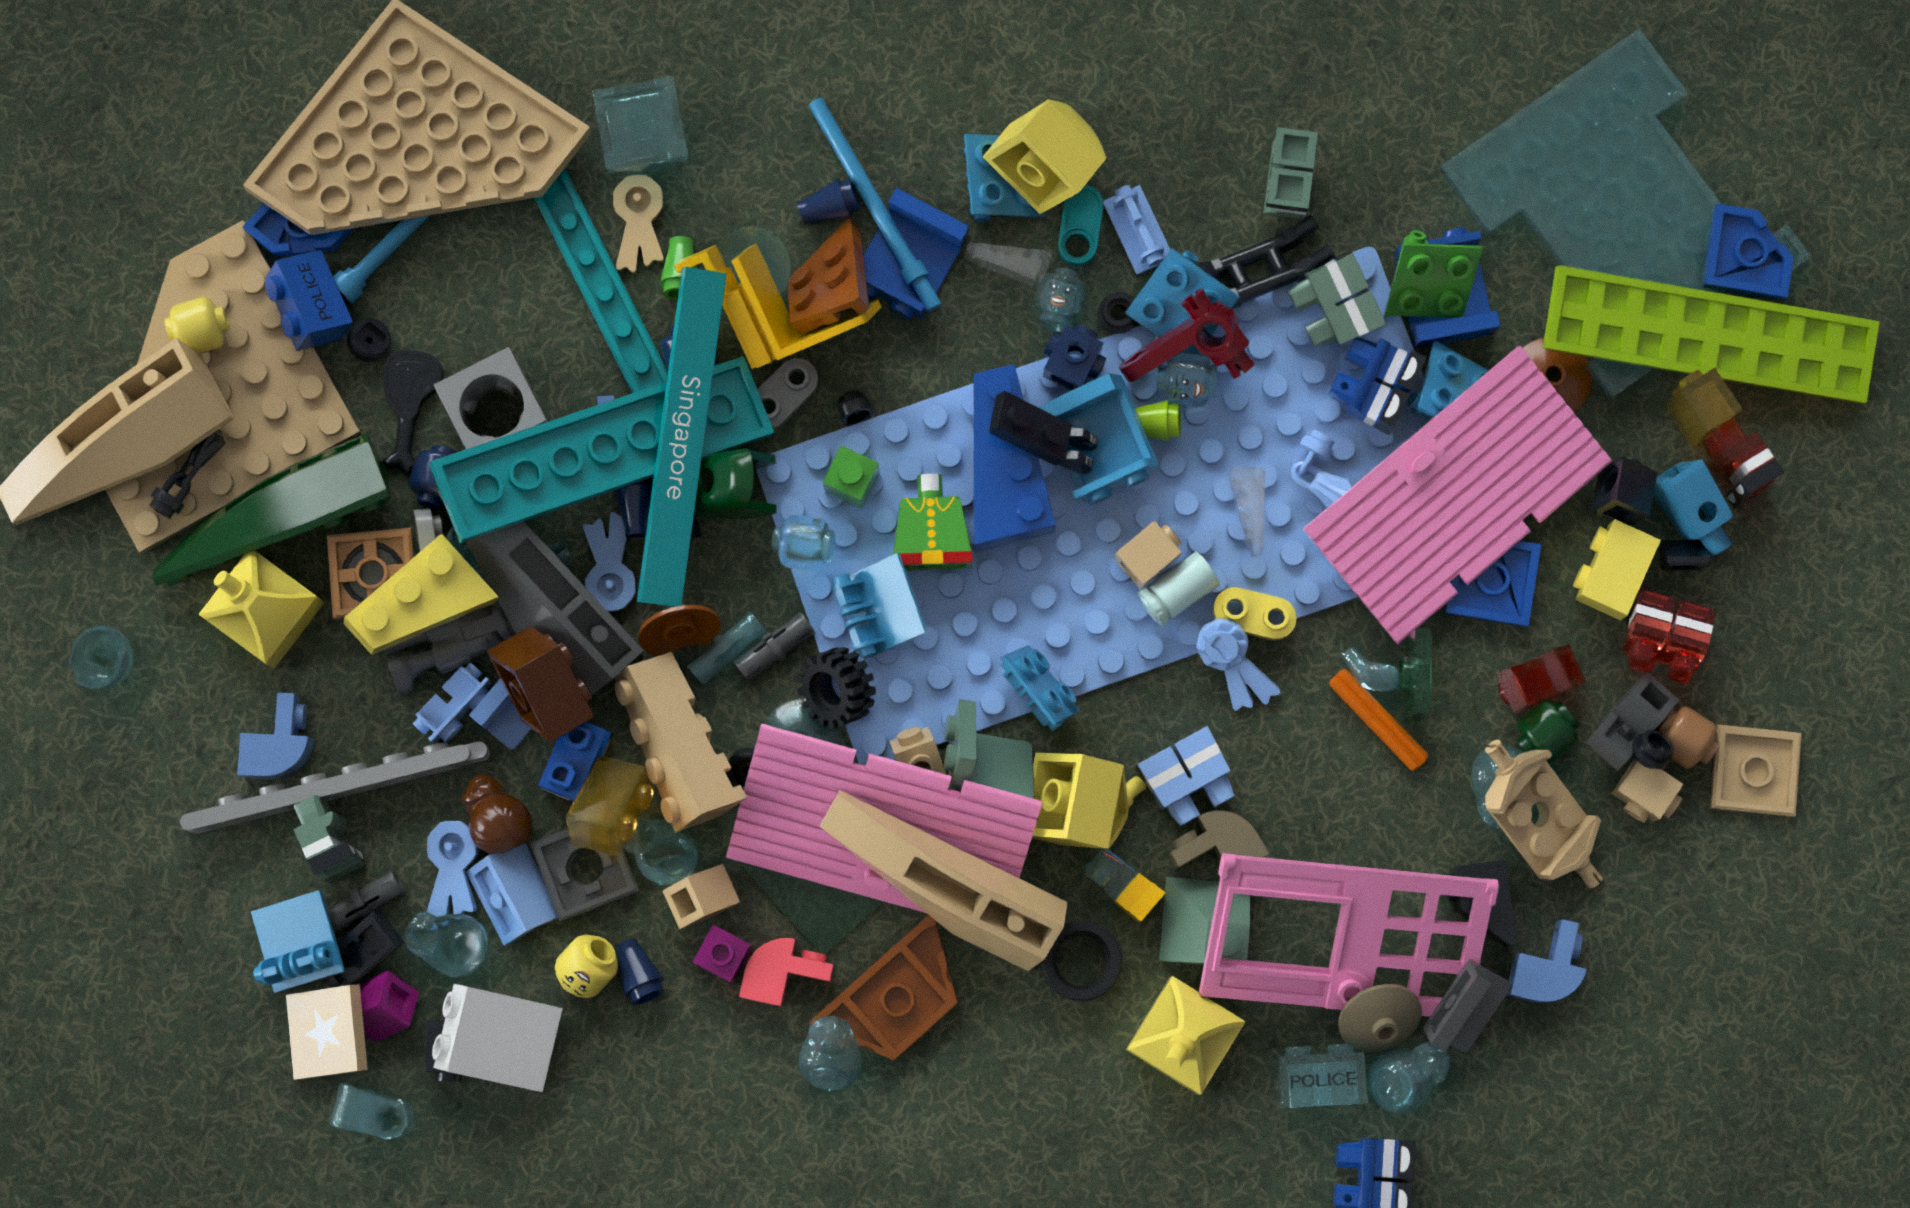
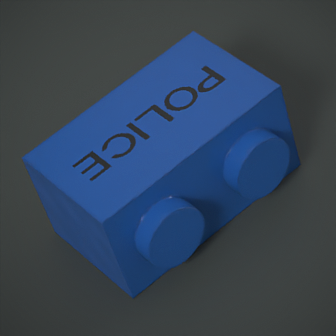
[265,250,353,351]

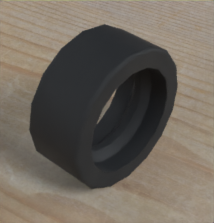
[1041,920,1122,1001]

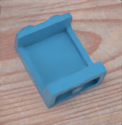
[1038,373,1160,505]

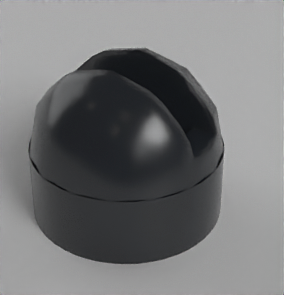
[837,390,873,425]

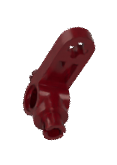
[1119,288,1255,382]

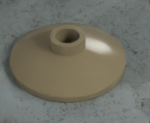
[1338,984,1422,1052]

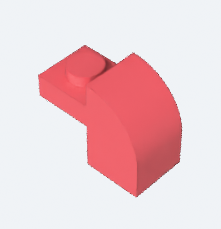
[739,938,834,1007]

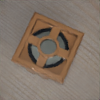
[327,527,415,620]

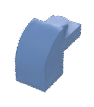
[237,693,315,780]
[1506,919,1587,1003]

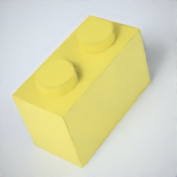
[1573,519,1661,621]

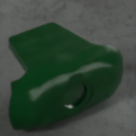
[693,448,777,519]

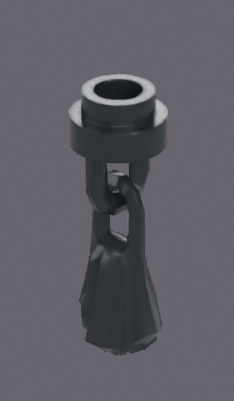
[149,429,226,519]

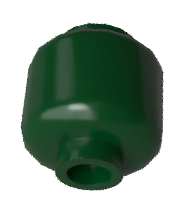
[1516,700,1580,762]

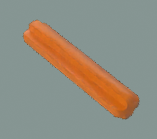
[1329,669,1429,771]

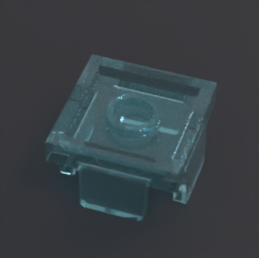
[592,76,689,175]

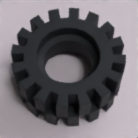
[797,647,876,729]

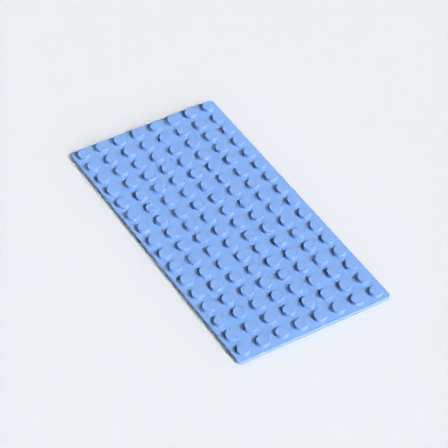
[756,247,1432,766]

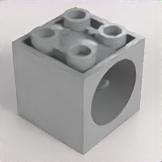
[434,347,549,449]

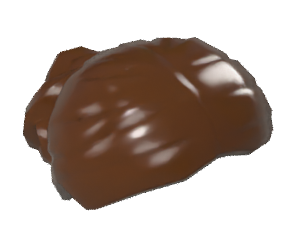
[461,775,532,854]

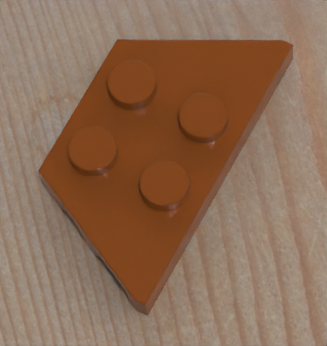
[787,217,869,334]
[808,915,958,1060]

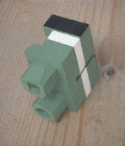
[1263,127,1318,219]
[1288,250,1386,347]
[293,795,367,883]

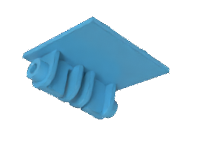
[963,134,1045,222]
[1125,248,1240,361]
[1407,341,1489,419]
[832,553,927,660]
[1001,645,1080,732]
[251,890,345,993]

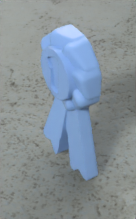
[583,512,636,612]
[1196,618,1280,711]
[426,821,478,922]

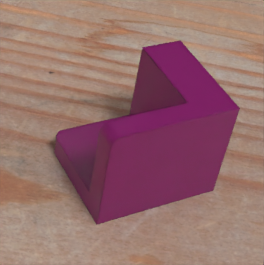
[360,971,419,1041]

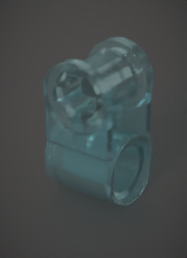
[328,1082,416,1139]

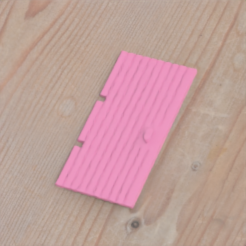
[1303,346,1612,645]
[726,724,1043,913]

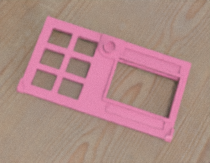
[1199,853,1499,1017]

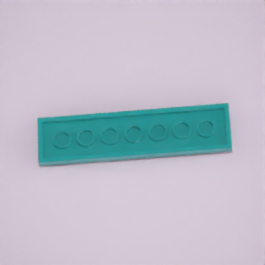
[430,356,774,543]

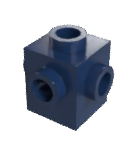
[1043,324,1107,391]

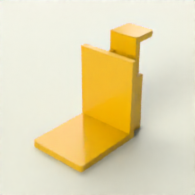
[674,243,882,369]

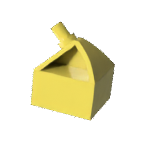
[983,99,1106,214]
[199,550,325,669]
[1032,753,1146,849]
[1126,976,1246,1095]

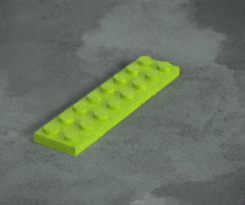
[1542,265,1880,404]

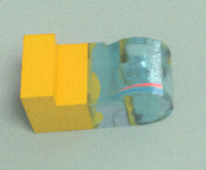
[1082,848,1166,923]

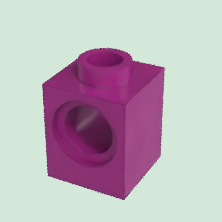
[693,925,753,983]

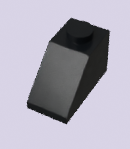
[1446,860,1518,947]

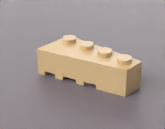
[614,652,747,833]

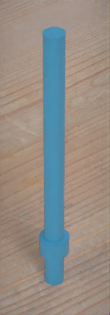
[808,98,942,313]

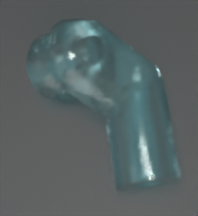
[1340,646,1401,692]

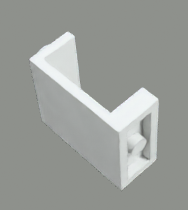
[432,984,563,1092]

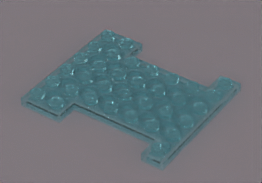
[1439,28,1812,400]

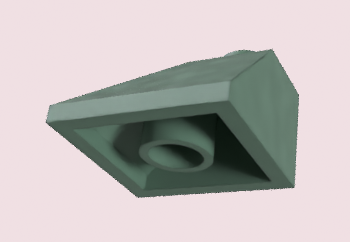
[1159,877,1250,965]

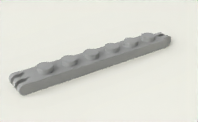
[180,742,491,834]

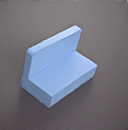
[465,843,558,946]

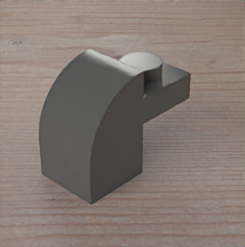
[1585,672,1679,771]

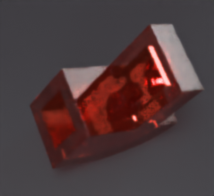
[1496,644,1586,714]

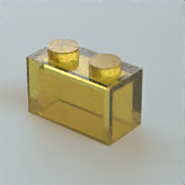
[1666,368,1743,448]
[566,756,653,856]

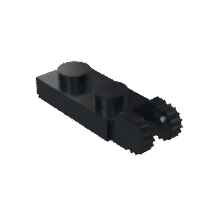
[989,391,1098,474]

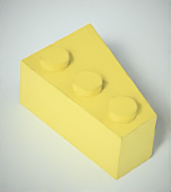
[343,533,498,655]

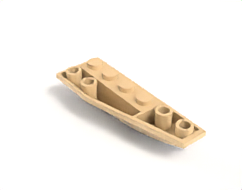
[0,337,234,525]
[820,790,1067,971]

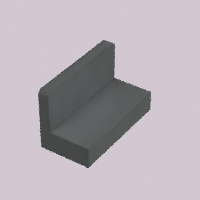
[1423,959,1511,1053]

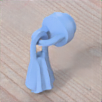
[1291,430,1352,508]

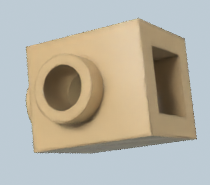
[1114,521,1182,590]
[889,727,946,774]
[1611,758,1683,823]
[663,864,740,929]

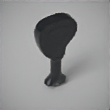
[382,350,444,475]

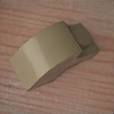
[1168,810,1269,869]

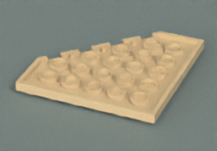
[243,0,592,235]
[106,220,361,554]

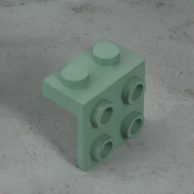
[944,699,1034,798]

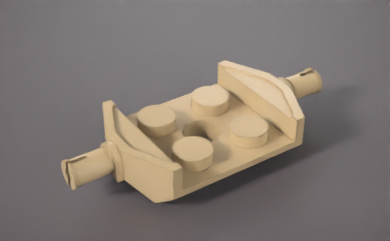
[1485,740,1603,888]

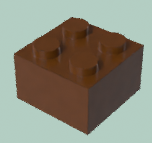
[487,626,594,742]

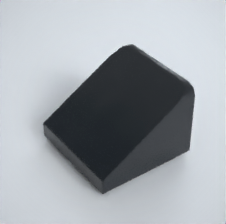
[1660,540,1710,570]

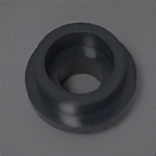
[1098,292,1137,334]
[1632,730,1674,769]

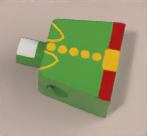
[893,474,973,571]

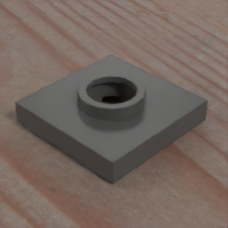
[530,812,640,922]

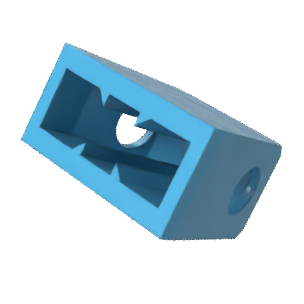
[1654,460,1733,556]

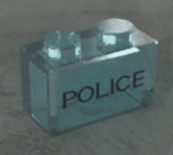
[1276,1044,1368,1108]

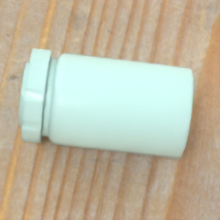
[1138,551,1220,626]

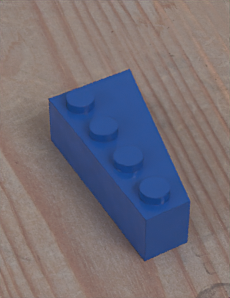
[973,364,1056,552]

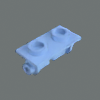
[1103,185,1170,275]
[412,662,493,744]

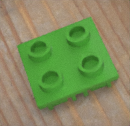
[1384,230,1483,318]

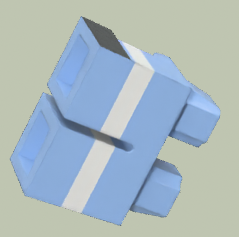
[1136,726,1234,827]

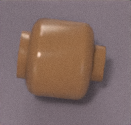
[1655,706,1719,769]

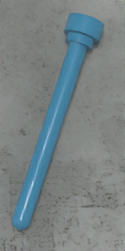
[333,215,430,305]

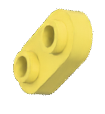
[1213,587,1297,641]

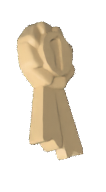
[613,175,664,274]

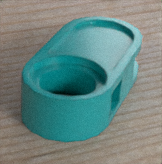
[1058,185,1103,267]

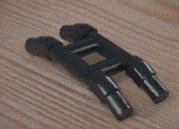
[1196,214,1336,310]

